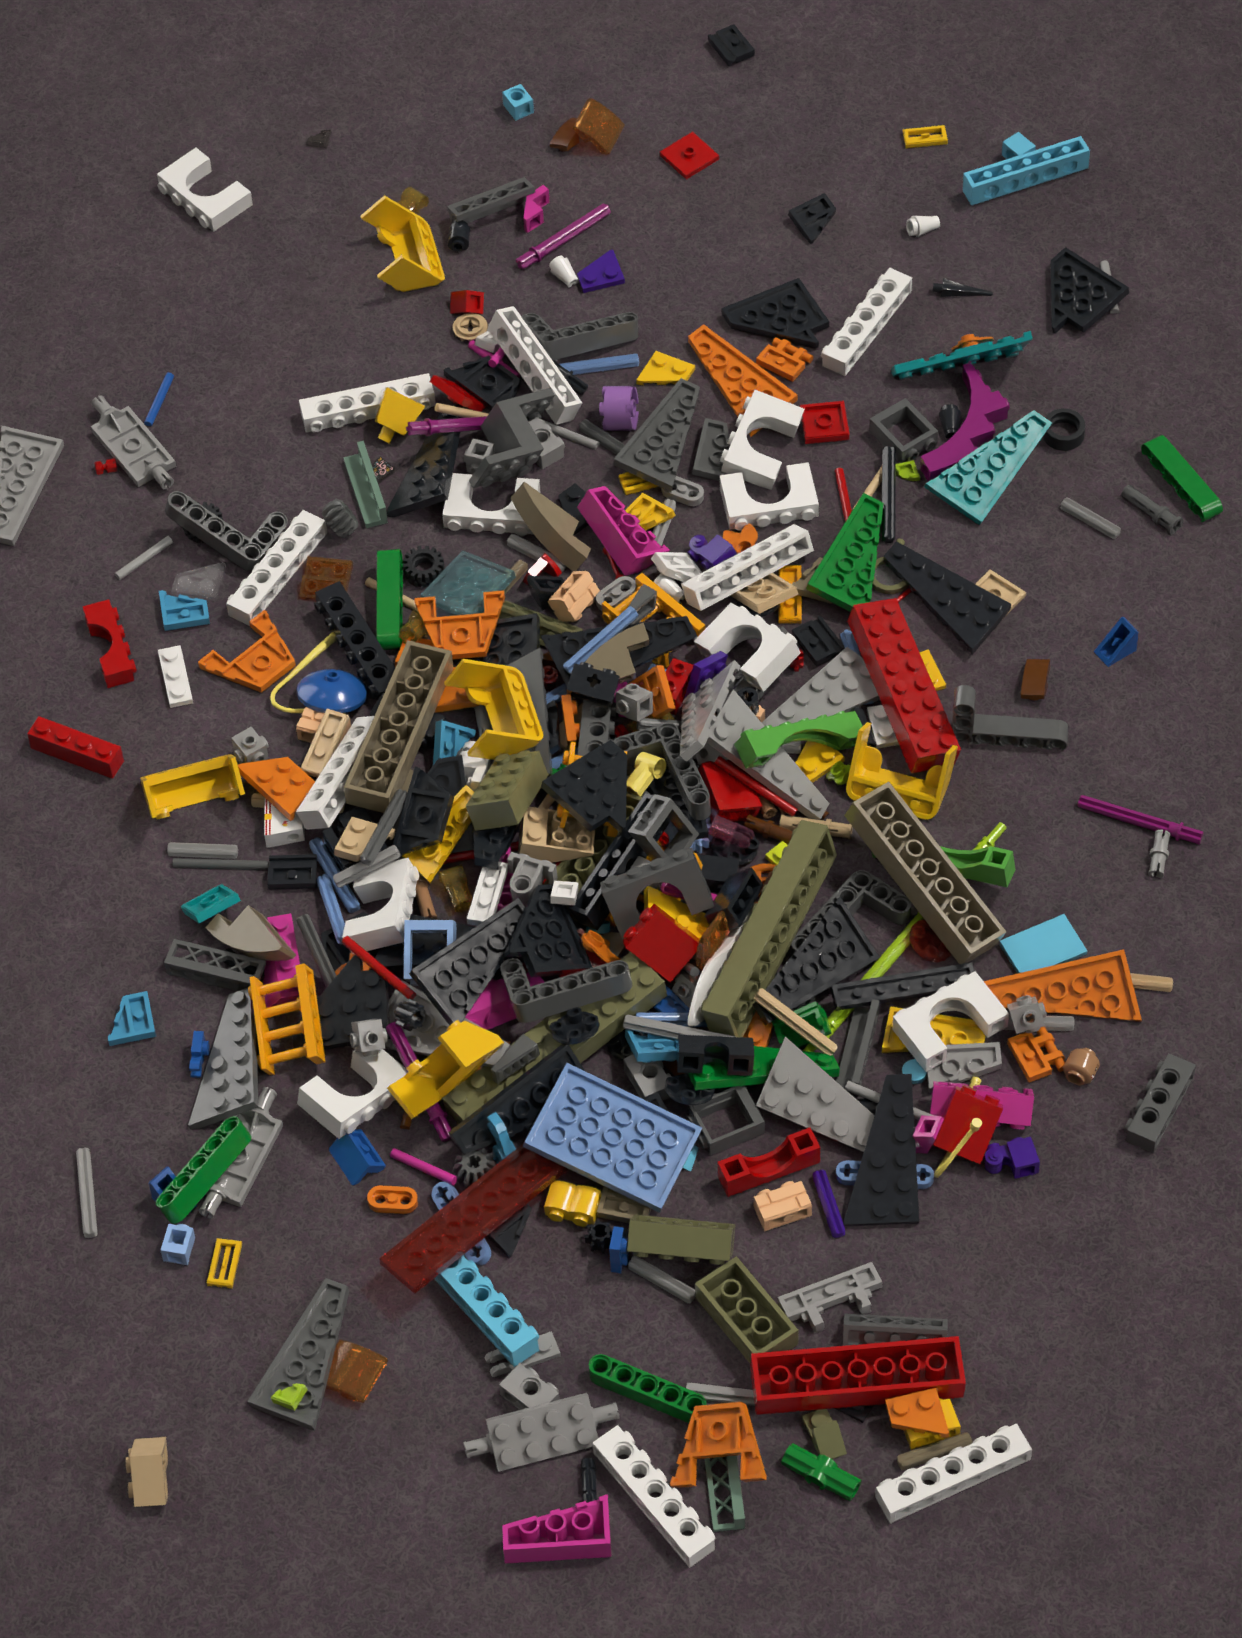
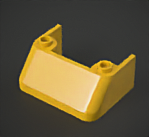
[361,195,445,292]
[444,659,543,760]
[846,722,958,819]
[140,754,245,819]
[387,1020,504,1119]

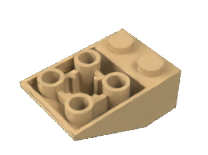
[518,807,595,863]

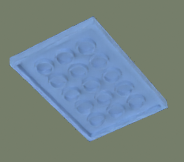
[523,1063,702,1213]

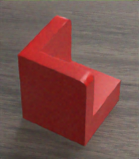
[450,290,484,314]

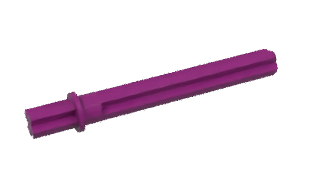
[515,204,611,270]
[406,416,487,436]
[1078,795,1204,845]
[386,1021,452,1142]

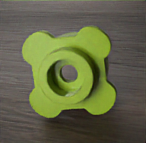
[826,761,851,785]

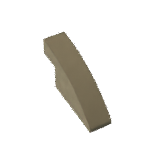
[511,482,591,571]
[571,623,649,699]
[205,905,296,961]

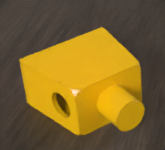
[375,387,425,444]

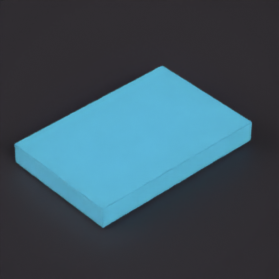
[999,914,1088,974]

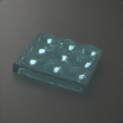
[420,550,516,615]

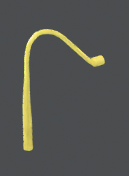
[270,627,346,714]
[934,1077,982,1178]

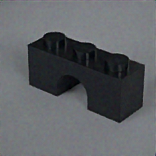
[676,1035,754,1076]

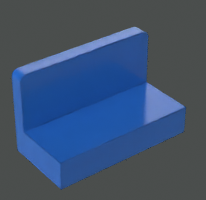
[329,1129,386,1185]

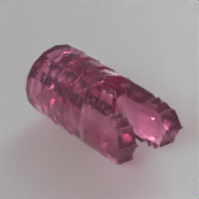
[708,815,754,849]

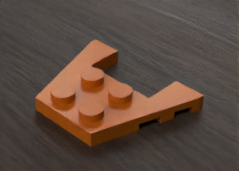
[414,590,505,659]
[198,610,296,693]
[670,1402,766,1488]

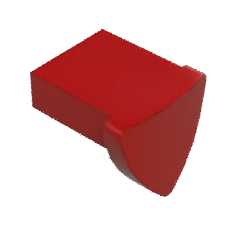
[523,553,562,584]

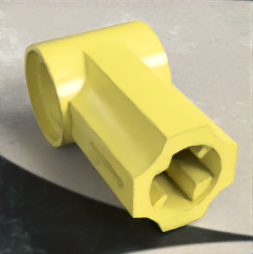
[627,752,666,796]

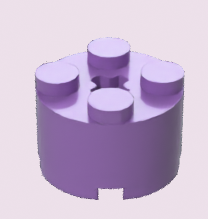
[599,386,639,431]

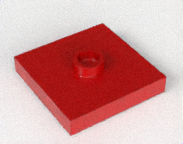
[660,132,719,180]
[429,375,485,412]
[800,401,850,444]

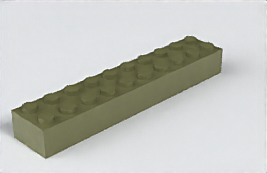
[701,820,837,1037]
[442,952,667,1124]

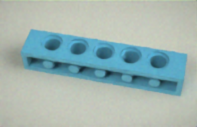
[963,136,1090,205]
[422,1237,539,1367]

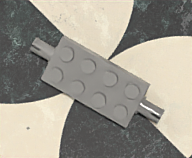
[91,395,176,489]
[199,1087,283,1219]
[463,1393,620,1472]

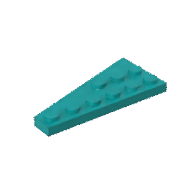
[891,331,1033,380]
[924,410,1052,525]

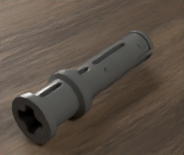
[1121,484,1184,535]

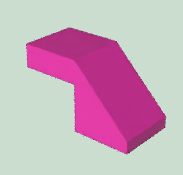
[524,185,550,233]
[913,1115,944,1153]

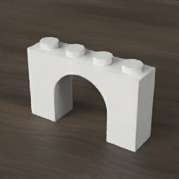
[157,148,253,232]
[720,390,805,490]
[720,462,819,531]
[443,473,540,536]
[694,603,801,692]
[342,858,419,954]
[892,971,1009,1072]
[297,1049,408,1139]

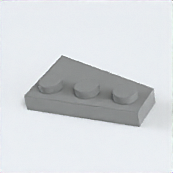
[927,1042,1002,1093]

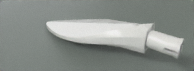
[688,913,751,1026]

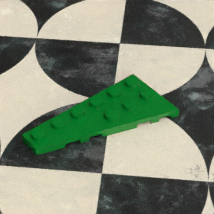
[806,493,884,612]
[688,1046,840,1090]

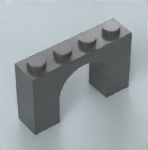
[600,848,714,940]

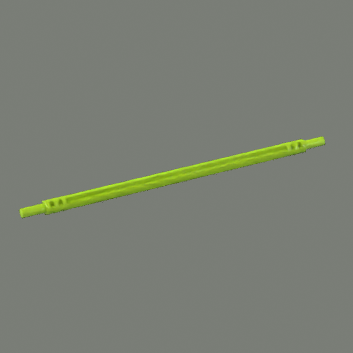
[803,822,1006,1052]

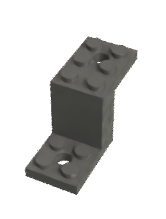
[469,388,555,488]

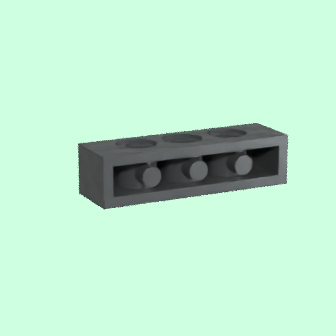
[578,700,617,756]
[1124,1053,1196,1153]

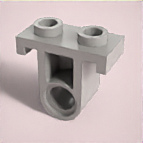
[507,852,558,906]

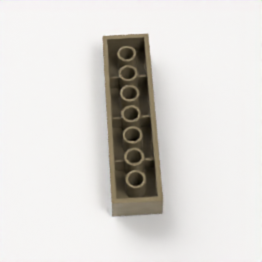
[344,640,453,813]
[844,782,1006,964]

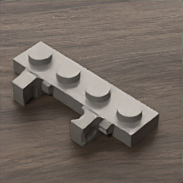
[778,1262,882,1333]

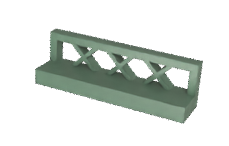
[343,441,388,528]
[704,1456,745,1532]

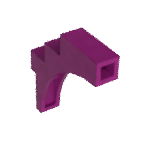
[920,362,1010,482]

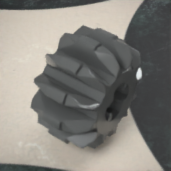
[322,498,358,538]
[453,1147,496,1190]

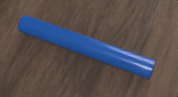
[144,372,174,426]

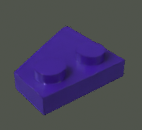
[577,249,625,293]
[684,651,728,699]

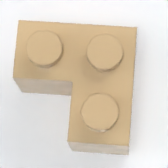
[126,1437,168,1507]

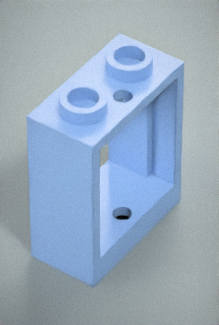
[404,920,456,986]

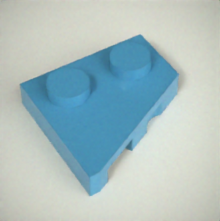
[159,591,210,631]
[433,720,476,765]
[108,991,156,1046]
[625,1029,678,1063]

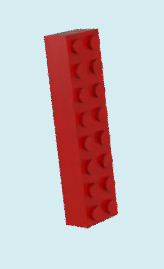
[847,598,961,773]
[750,1336,966,1415]

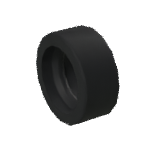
[1043,408,1086,451]

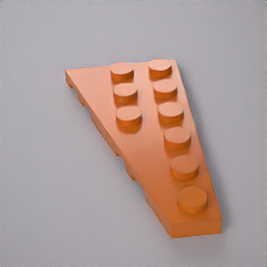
[688,324,798,437]
[984,949,1142,1022]

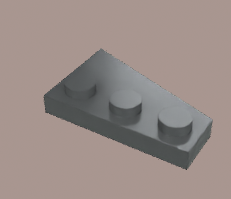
[692,418,730,481]

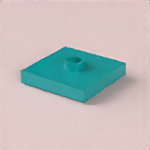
[181,884,241,923]

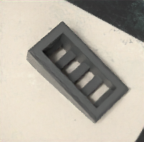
[628,584,657,625]
[491,1034,540,1084]

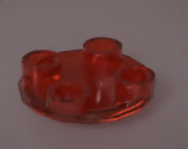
[909,919,951,963]

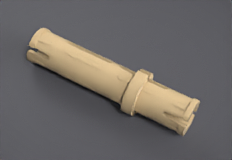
[780,814,853,839]

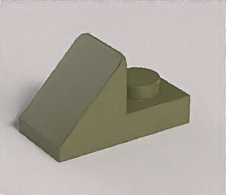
[802,1409,847,1460]

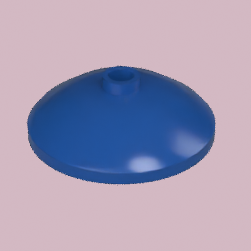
[297,669,367,713]

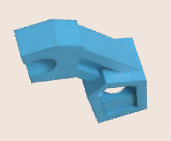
[487,1112,519,1172]

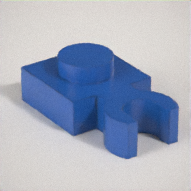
[189,1031,210,1078]

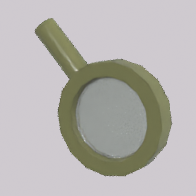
[872,539,908,594]

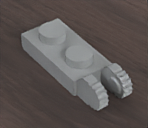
[484,1331,561,1377]

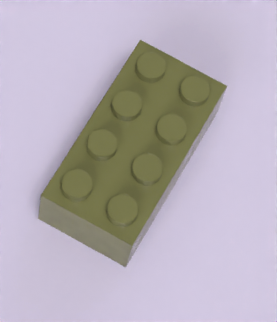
[466,750,548,831]
[627,1214,736,1264]
[695,1256,798,1363]

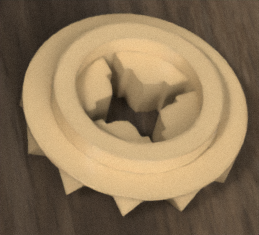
[453,313,488,342]

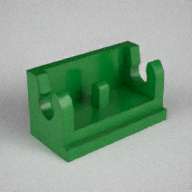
[772,1001,832,1048]

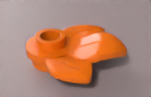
[951,334,994,352]
[723,523,758,554]
[581,930,621,963]

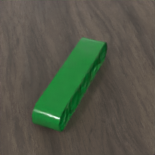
[1141,435,1223,522]
[377,549,403,650]
[156,1116,252,1224]
[589,1354,707,1423]

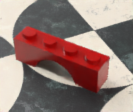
[82,599,137,688]
[717,1127,821,1197]

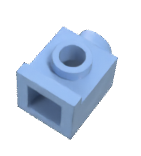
[161,1224,195,1265]

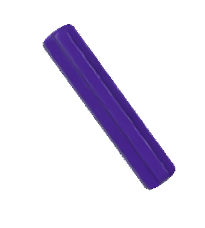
[813,1169,845,1238]

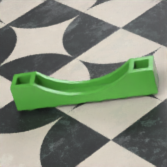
[734,711,862,769]
[871,846,1016,887]

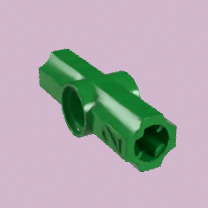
[781,1443,861,1501]

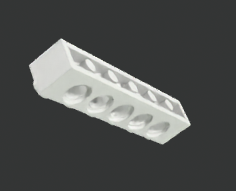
[821,268,912,376]
[488,306,582,425]
[299,373,436,432]
[226,510,327,626]
[681,524,814,611]
[296,716,374,829]
[875,1424,1032,1524]
[593,1425,716,1568]

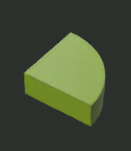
[896,460,920,481]
[271,1383,308,1411]

